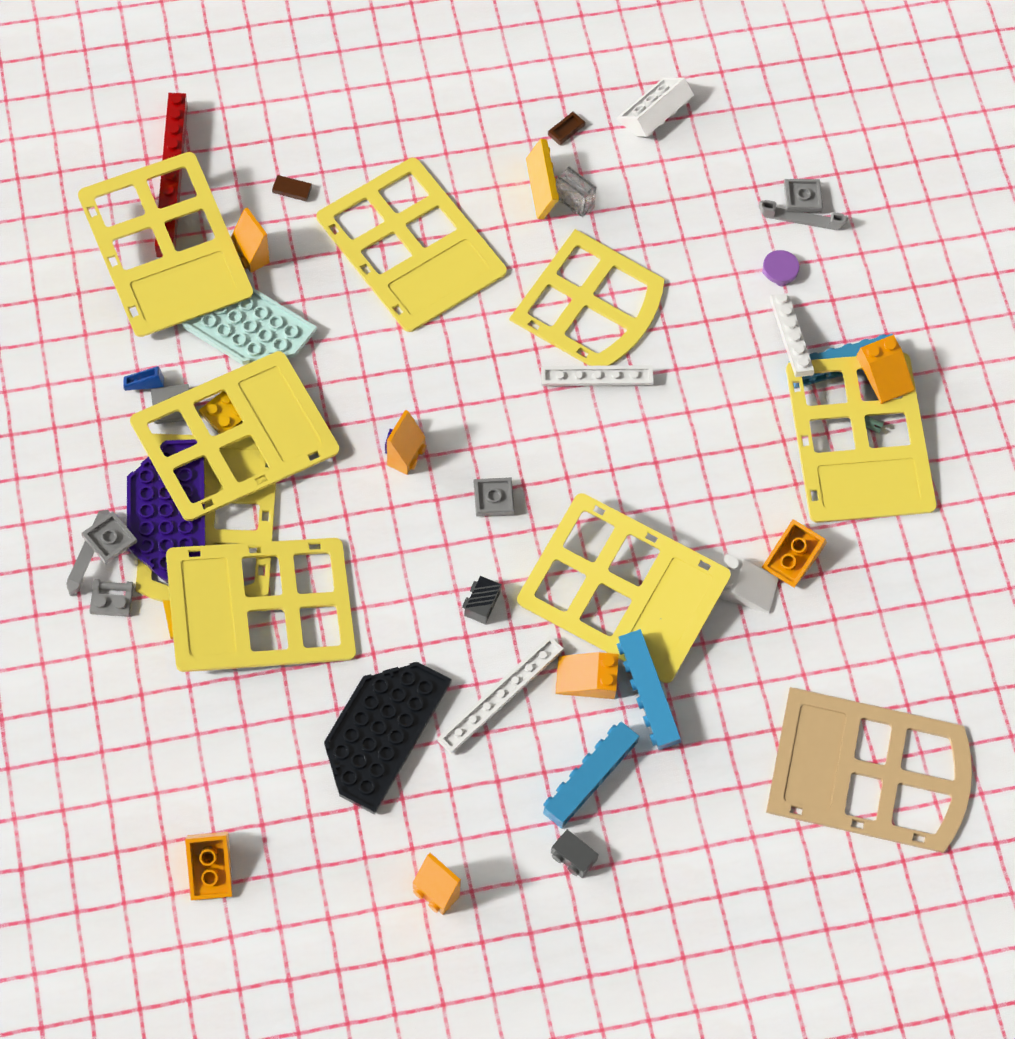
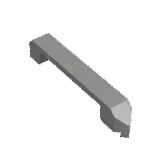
[759,200,848,230]
[66,510,110,596]

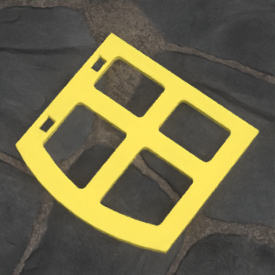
[509,229,664,366]

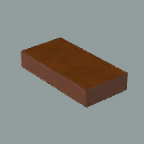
[547,112,585,145]
[272,175,312,202]

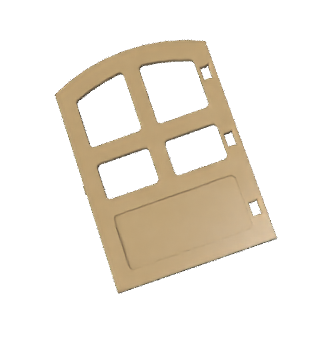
[766,687,972,853]

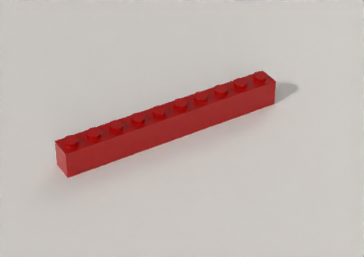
[155,93,188,257]

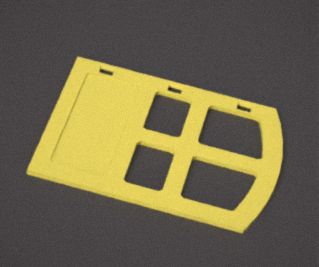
[135,434,276,602]

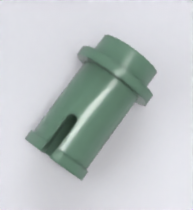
[864,416,884,434]

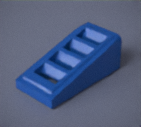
[123,366,164,391]

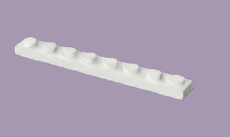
[437,635,564,754]

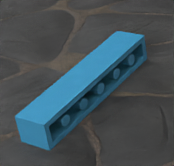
[789,334,893,388]
[616,629,681,750]
[543,721,639,829]

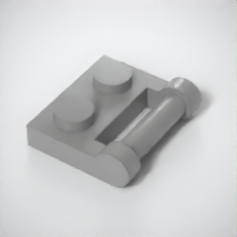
[89,579,133,617]

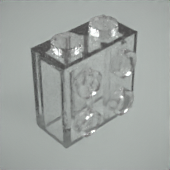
[556,166,597,218]

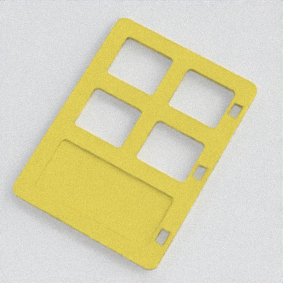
[78,152,253,337]
[316,158,507,332]
[130,351,339,521]
[786,353,936,523]
[517,493,731,683]
[166,538,356,672]

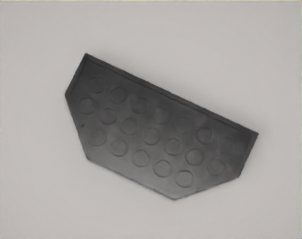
[324,662,452,815]

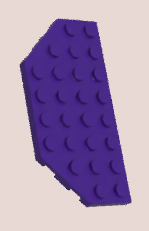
[127,439,205,583]

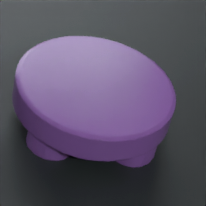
[762,250,800,287]

